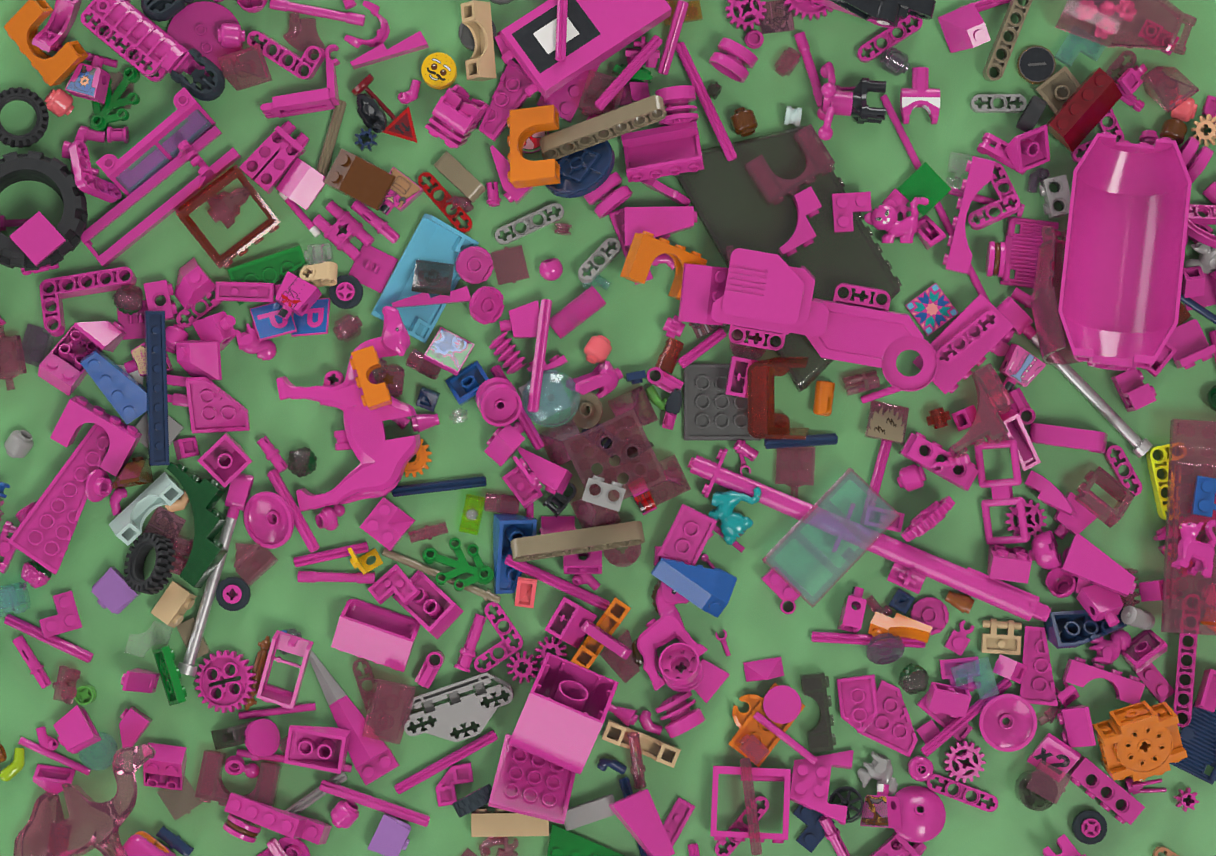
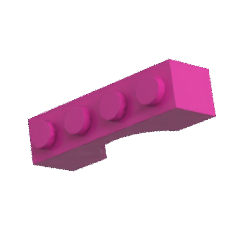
[1062,657,1145,704]

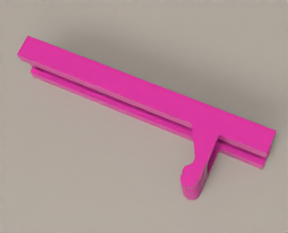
[81,126,241,267]

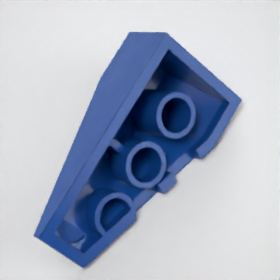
[493,513,537,594]
[651,558,737,618]

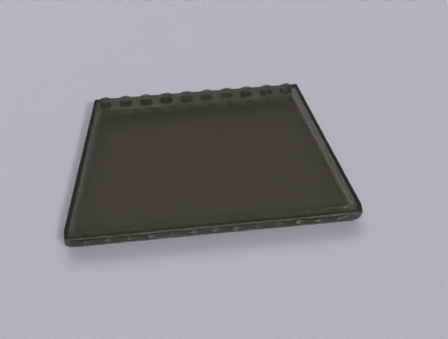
[675,125,902,393]

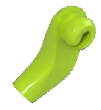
[0,748,25,781]

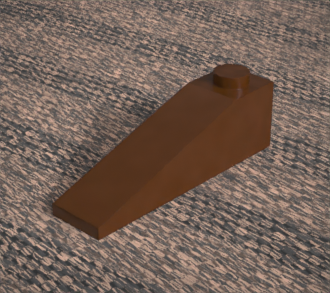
[112,456,154,489]

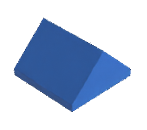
[445,361,489,406]

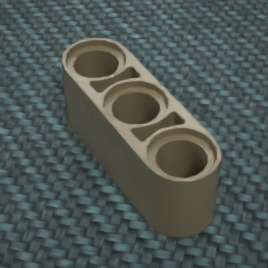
[434,151,486,203]

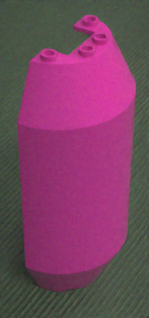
[1058,132,1192,371]

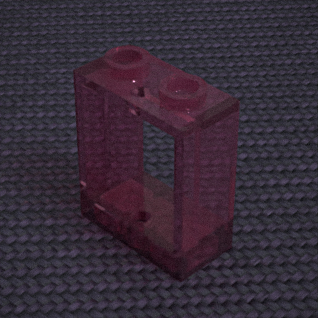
[1074,466,1135,528]

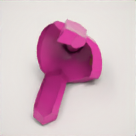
[565,360,623,399]

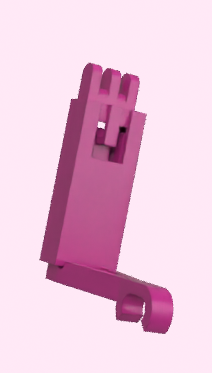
[260,44,340,119]

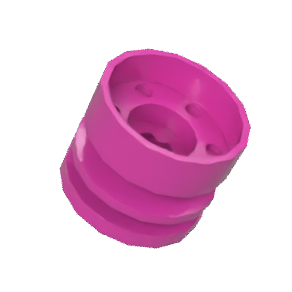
[655,85,699,126]
[659,643,703,693]
[655,691,706,738]

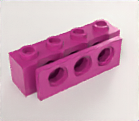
[899,432,979,491]

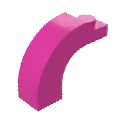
[32,0,82,52]

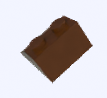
[324,149,396,211]

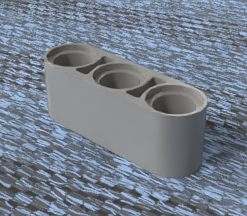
[564,794,616,831]

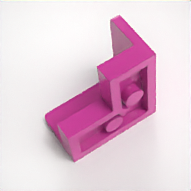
[1194,669,1216,713]

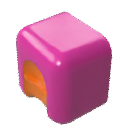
[115,831,176,856]

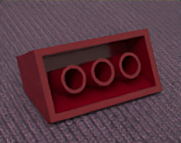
[1046,67,1123,152]

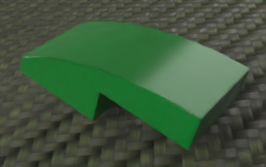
[612,64,653,83]

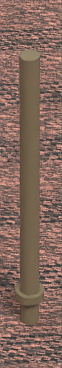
[382,548,501,604]

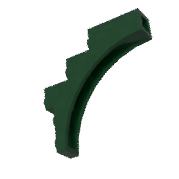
[166,462,227,589]

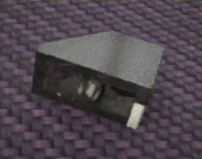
[211,721,252,750]

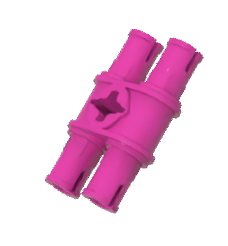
[312,200,375,261]

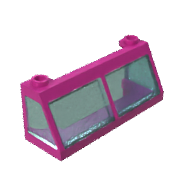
[95,87,216,196]

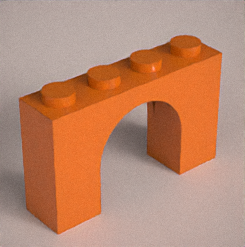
[4,0,89,86]
[507,105,560,189]
[620,231,708,300]

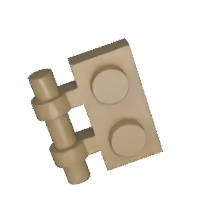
[981,618,1022,655]

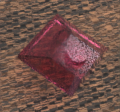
[218,44,272,91]
[1141,66,1199,113]

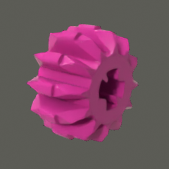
[535,636,567,666]
[507,651,539,684]

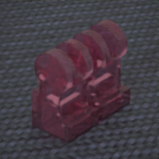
[170,535,194,575]

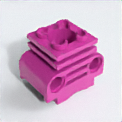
[425,84,489,149]

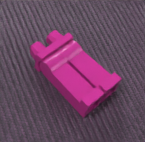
[239,121,310,194]
[869,832,927,856]

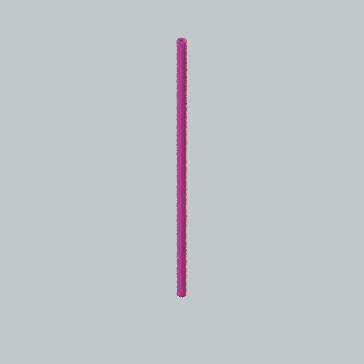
[880,94,990,302]

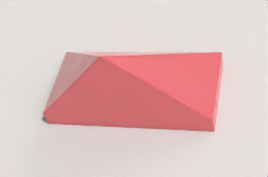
[514,577,538,609]

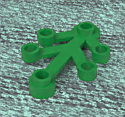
[90,67,140,131]
[422,538,494,592]

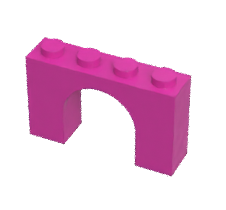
[50,395,142,477]

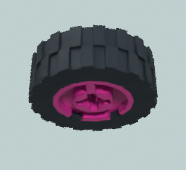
[452,784,492,818]

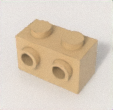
[150,581,197,628]

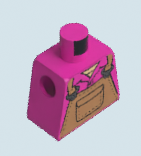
[379,167,423,216]

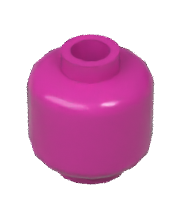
[218,23,245,48]
[165,324,189,354]
[897,464,927,492]
[907,755,934,782]
[330,800,359,829]

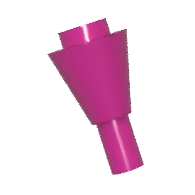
[608,704,639,728]

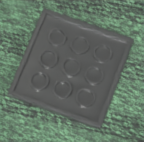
[684,364,761,441]

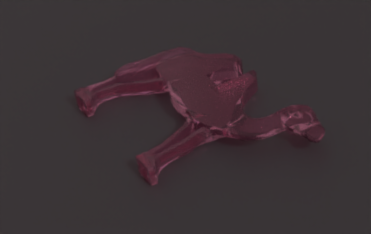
[13,744,156,856]

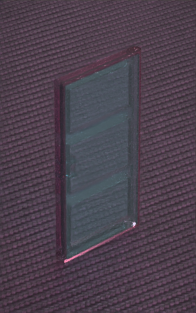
[762,468,901,608]

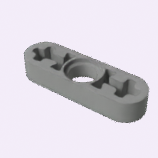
[970,94,1027,113]
[578,238,621,284]

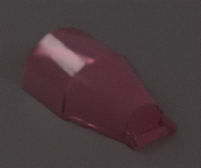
[1055,0,1197,55]
[1031,226,1084,365]

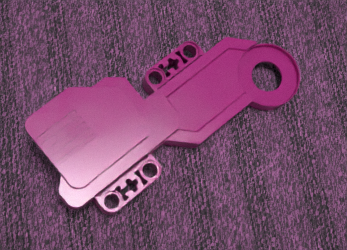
[711,248,938,392]

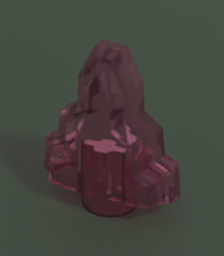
[205,187,251,229]

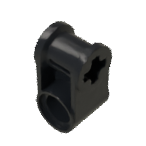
[542,482,577,518]

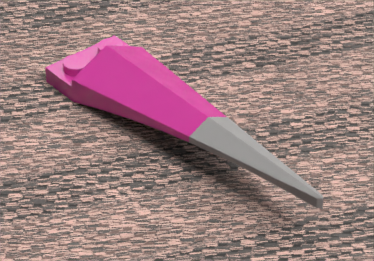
[309,650,400,786]

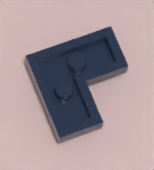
[793,804,835,853]

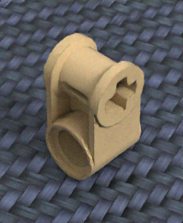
[299,261,338,288]

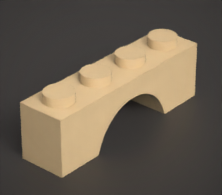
[461,0,496,81]
[602,720,681,768]

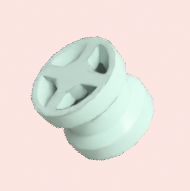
[784,106,802,127]

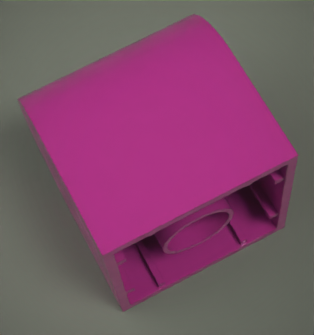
[508,652,619,775]

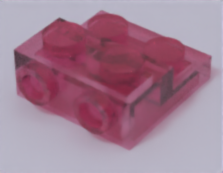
[579,70,626,117]

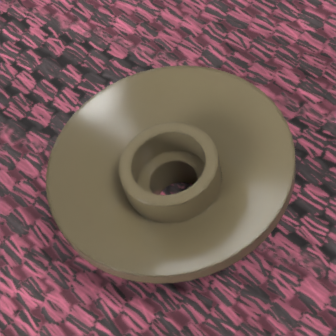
[570,392,603,429]

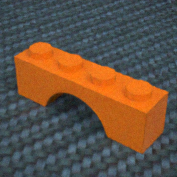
[571,597,631,669]

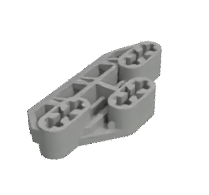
[403,672,514,742]

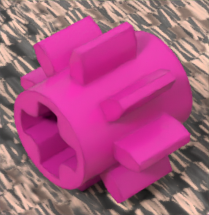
[663,315,686,339]
[1174,787,1199,812]

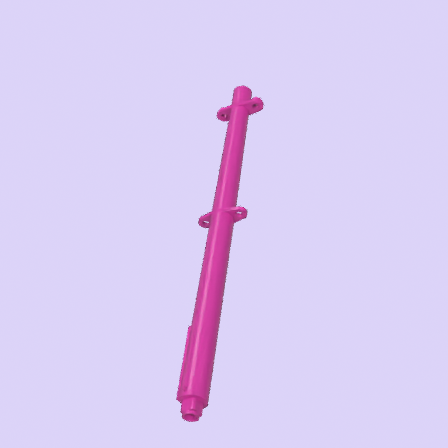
[688,448,1051,622]

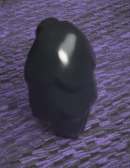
[357,93,387,133]

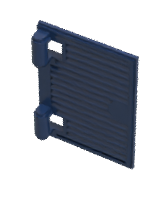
[1169,700,1216,785]

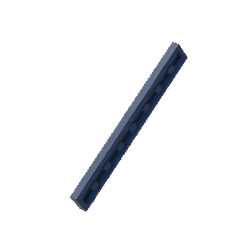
[144,311,169,466]

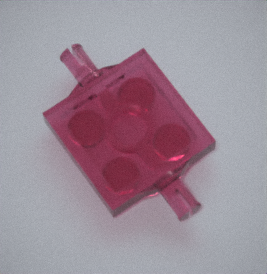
[0,325,27,391]
[775,433,816,498]

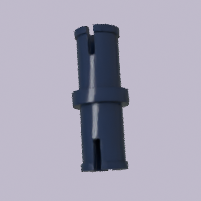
[156,825,194,856]

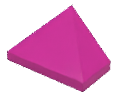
[743,657,784,682]
[33,764,76,796]

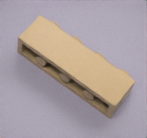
[471,808,549,837]

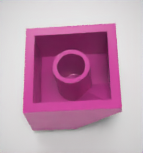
[360,497,415,551]

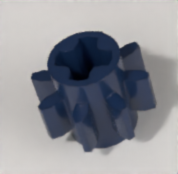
[355,128,378,152]

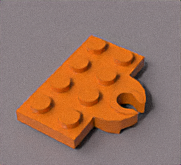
[728,682,805,767]

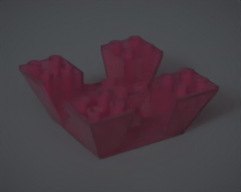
[539,386,691,529]

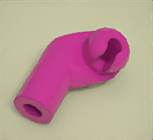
[398,80,421,104]
[651,253,675,270]

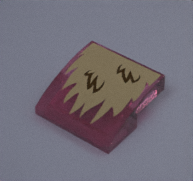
[865,401,909,445]

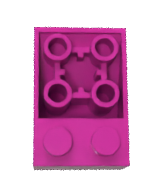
[38,326,103,397]

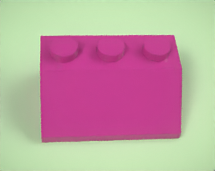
[678,263,729,326]

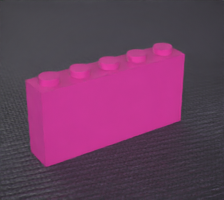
[913,293,1014,395]

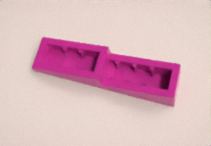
[350,31,429,70]
[391,286,471,308]

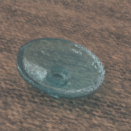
[522,370,580,428]

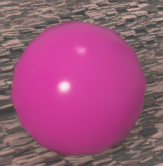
[539,258,563,281]

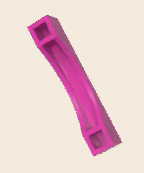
[942,156,996,275]

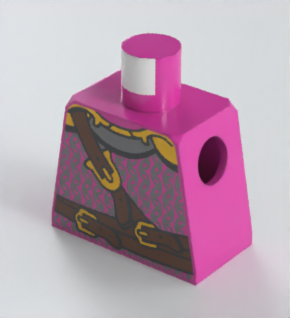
[860,784,901,829]

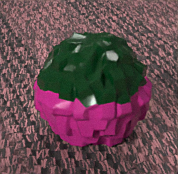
[21,560,52,589]

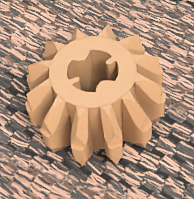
[1191,114,1216,147]

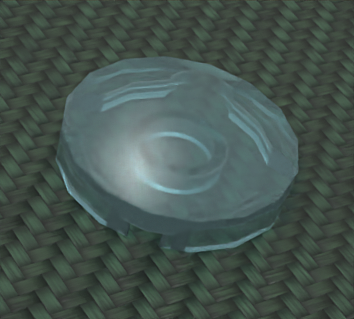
[79,732,118,771]

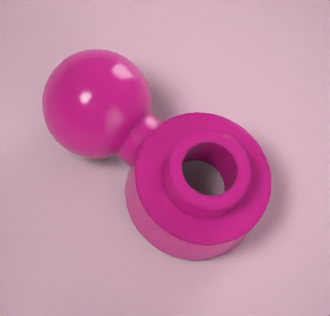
[225,755,260,778]

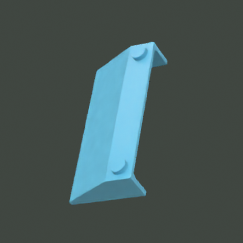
[371,214,479,343]

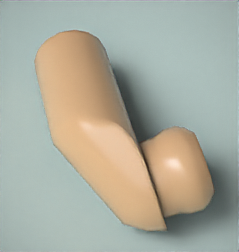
[164,490,190,512]

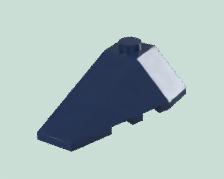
[1043,608,1127,649]

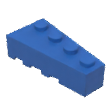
[80,348,147,425]

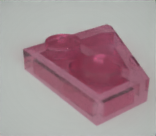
[600,630,640,683]

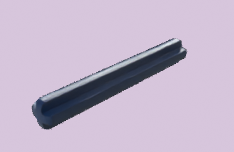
[764,433,838,449]

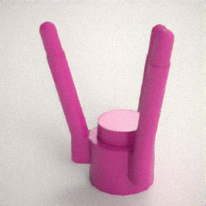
[1124,776,1167,795]

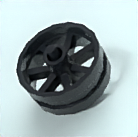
[828,786,864,824]

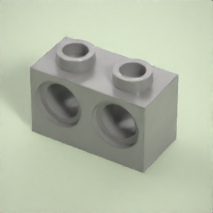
[1039,175,1071,219]
[582,475,626,512]

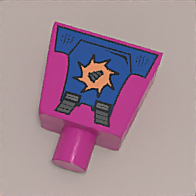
[65,56,110,104]

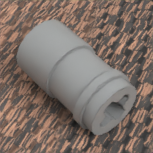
[1121,606,1155,630]

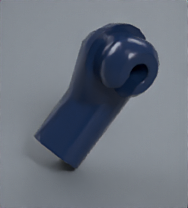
[597,757,627,774]

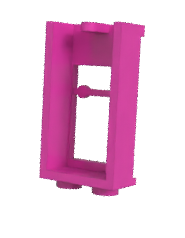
[256,630,314,709]

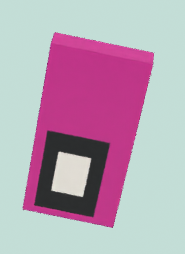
[501,0,672,101]

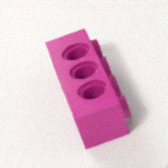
[1067,756,1145,825]

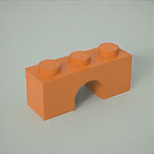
[349,345,393,410]

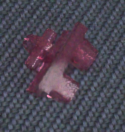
[53,665,81,705]

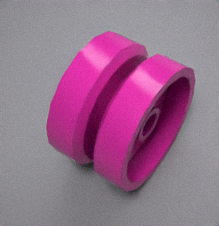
[709,37,758,83]
[1179,136,1214,183]
[584,172,633,219]
[475,377,522,427]

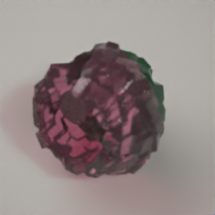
[113,284,144,315]

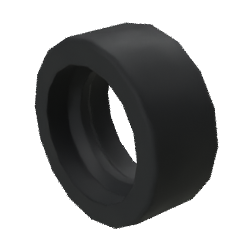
[1016,95,1047,132]

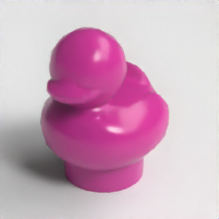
[315,504,345,531]

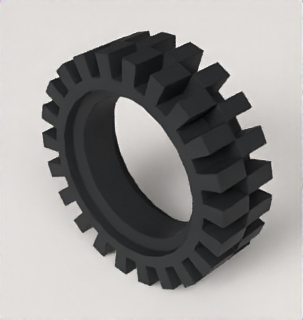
[0,87,49,148]
[124,532,176,595]

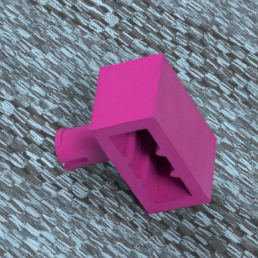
[484,422,525,467]

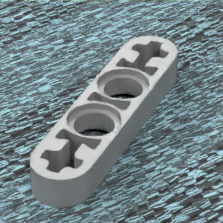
[495,203,564,245]

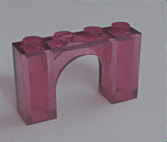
[744,124,835,206]
[195,749,282,807]

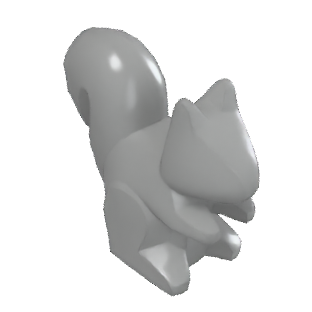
[1183,242,1216,274]
[857,751,898,796]

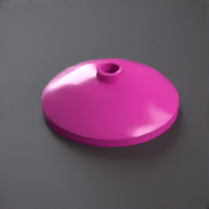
[244,491,294,549]
[979,694,1037,752]
[893,785,946,843]

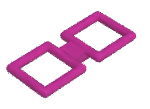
[974,439,1029,545]

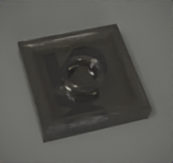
[412,260,454,296]

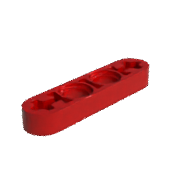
[418,172,473,233]

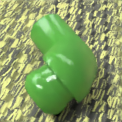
[646,386,668,410]

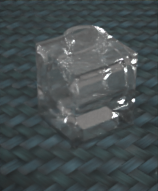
[304,243,333,265]

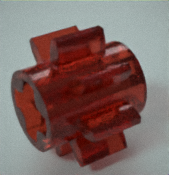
[926,407,951,429]

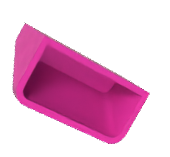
[331,599,420,672]

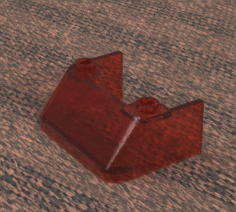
[747,357,809,440]

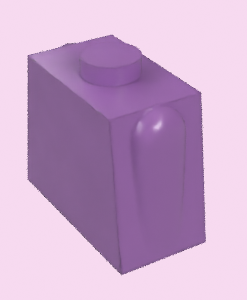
[91,567,141,614]
[368,813,412,856]

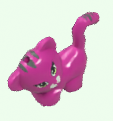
[864,197,929,243]

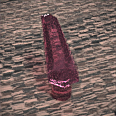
[1037,699,1061,726]

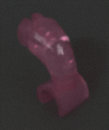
[446,196,474,213]

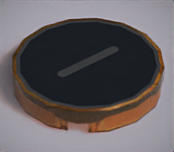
[1017,45,1056,84]

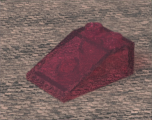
[362,679,416,744]

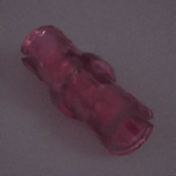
[408,521,448,544]

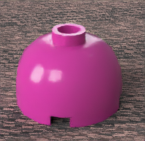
[1028,530,1062,570]

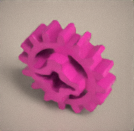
[725,0,767,31]
[1004,499,1047,540]
[943,740,986,783]

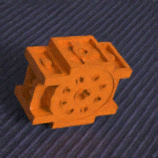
[1092,701,1188,782]

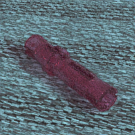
[627,732,646,789]

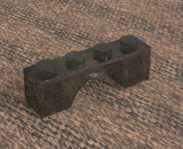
[800,672,836,753]

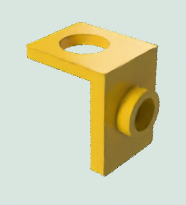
[348,547,383,575]

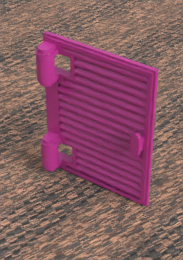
[1000,217,1059,290]

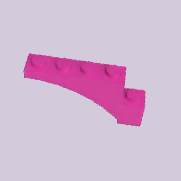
[224,792,332,845]

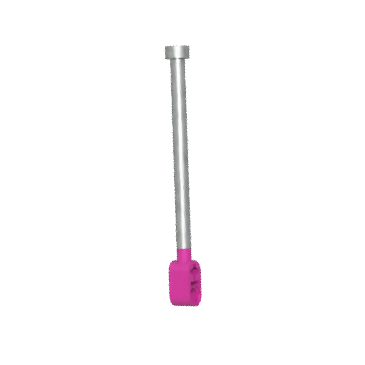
[996,296,1153,458]
[178,473,254,677]

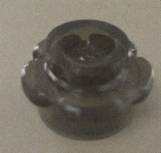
[707,82,722,100]

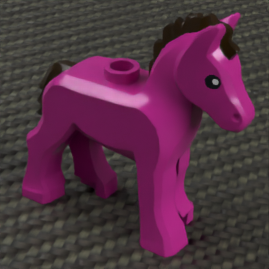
[632,581,708,691]

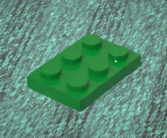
[153,645,187,706]

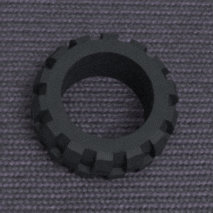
[0,150,88,271]

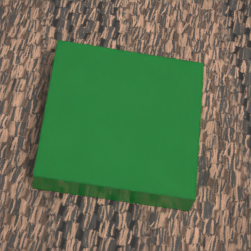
[897,162,952,216]

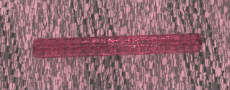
[740,758,762,855]

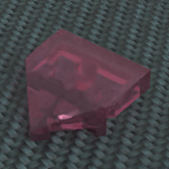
[234,543,278,586]

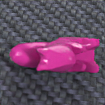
[235,322,277,360]
[1089,629,1131,665]

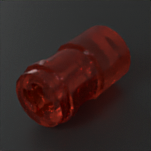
[655,337,684,374]

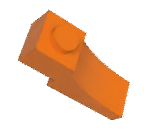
[868,612,933,643]

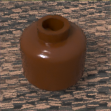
[730,107,758,137]
[1159,118,1187,145]

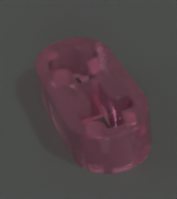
[1106,50,1137,83]

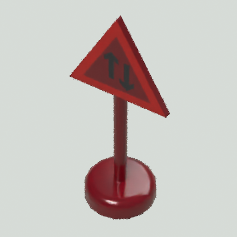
[351,73,417,143]

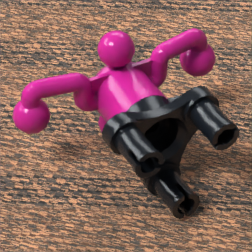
[817,61,886,141]

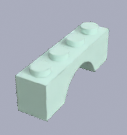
[109,472,184,546]

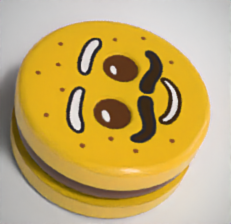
[421,52,457,90]

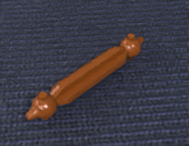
[245,636,271,711]

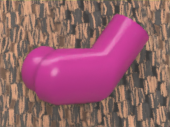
[109,488,128,516]
[572,574,601,591]
[639,710,663,735]
[36,726,59,751]

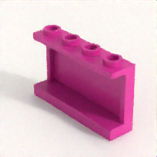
[621,121,704,182]

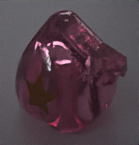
[372,358,405,398]

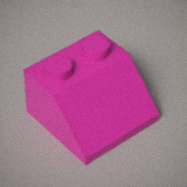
[197,432,252,488]
[1057,704,1096,748]

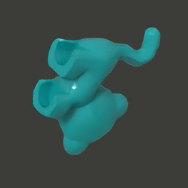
[708,487,762,545]

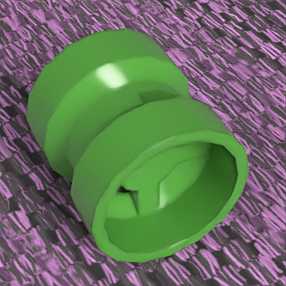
[74,685,97,705]

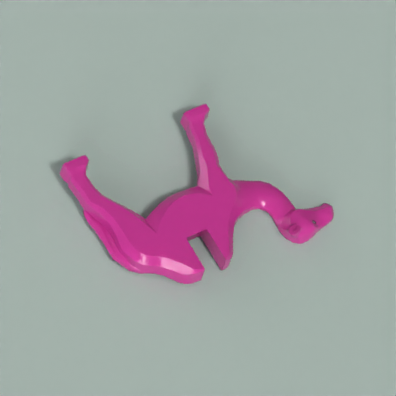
[276,306,421,512]

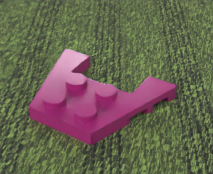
[790,750,854,825]

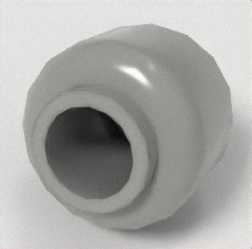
[4,430,34,458]

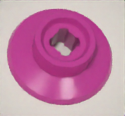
[85,468,113,502]

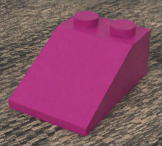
[393,570,464,639]
[284,725,351,774]

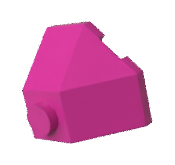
[174,258,216,310]

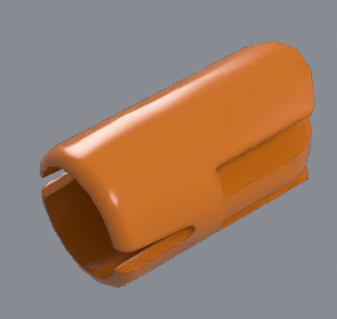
[813,381,835,417]

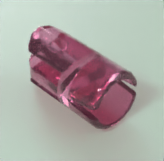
[406,349,441,380]
[842,369,880,396]
[484,493,520,514]

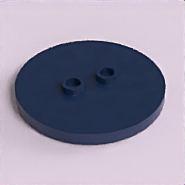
[543,140,615,198]

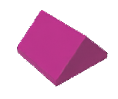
[1004,125,1050,173]
[1120,629,1168,674]

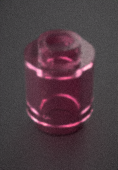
[774,47,801,77]

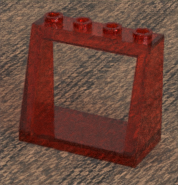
[175,164,280,269]

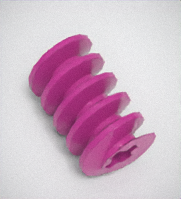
[489,331,528,375]

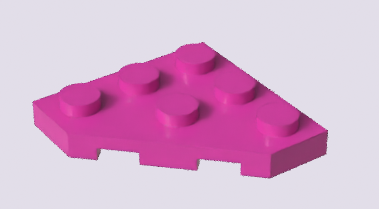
[185,377,250,434]
[857,680,918,758]

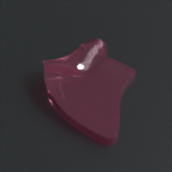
[283,12,326,54]

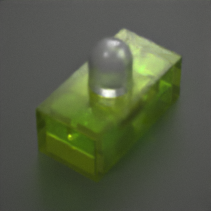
[459,494,486,535]

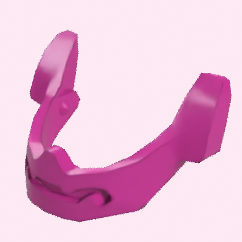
[344,0,390,48]

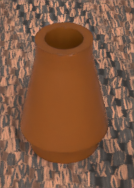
[945,591,975,614]

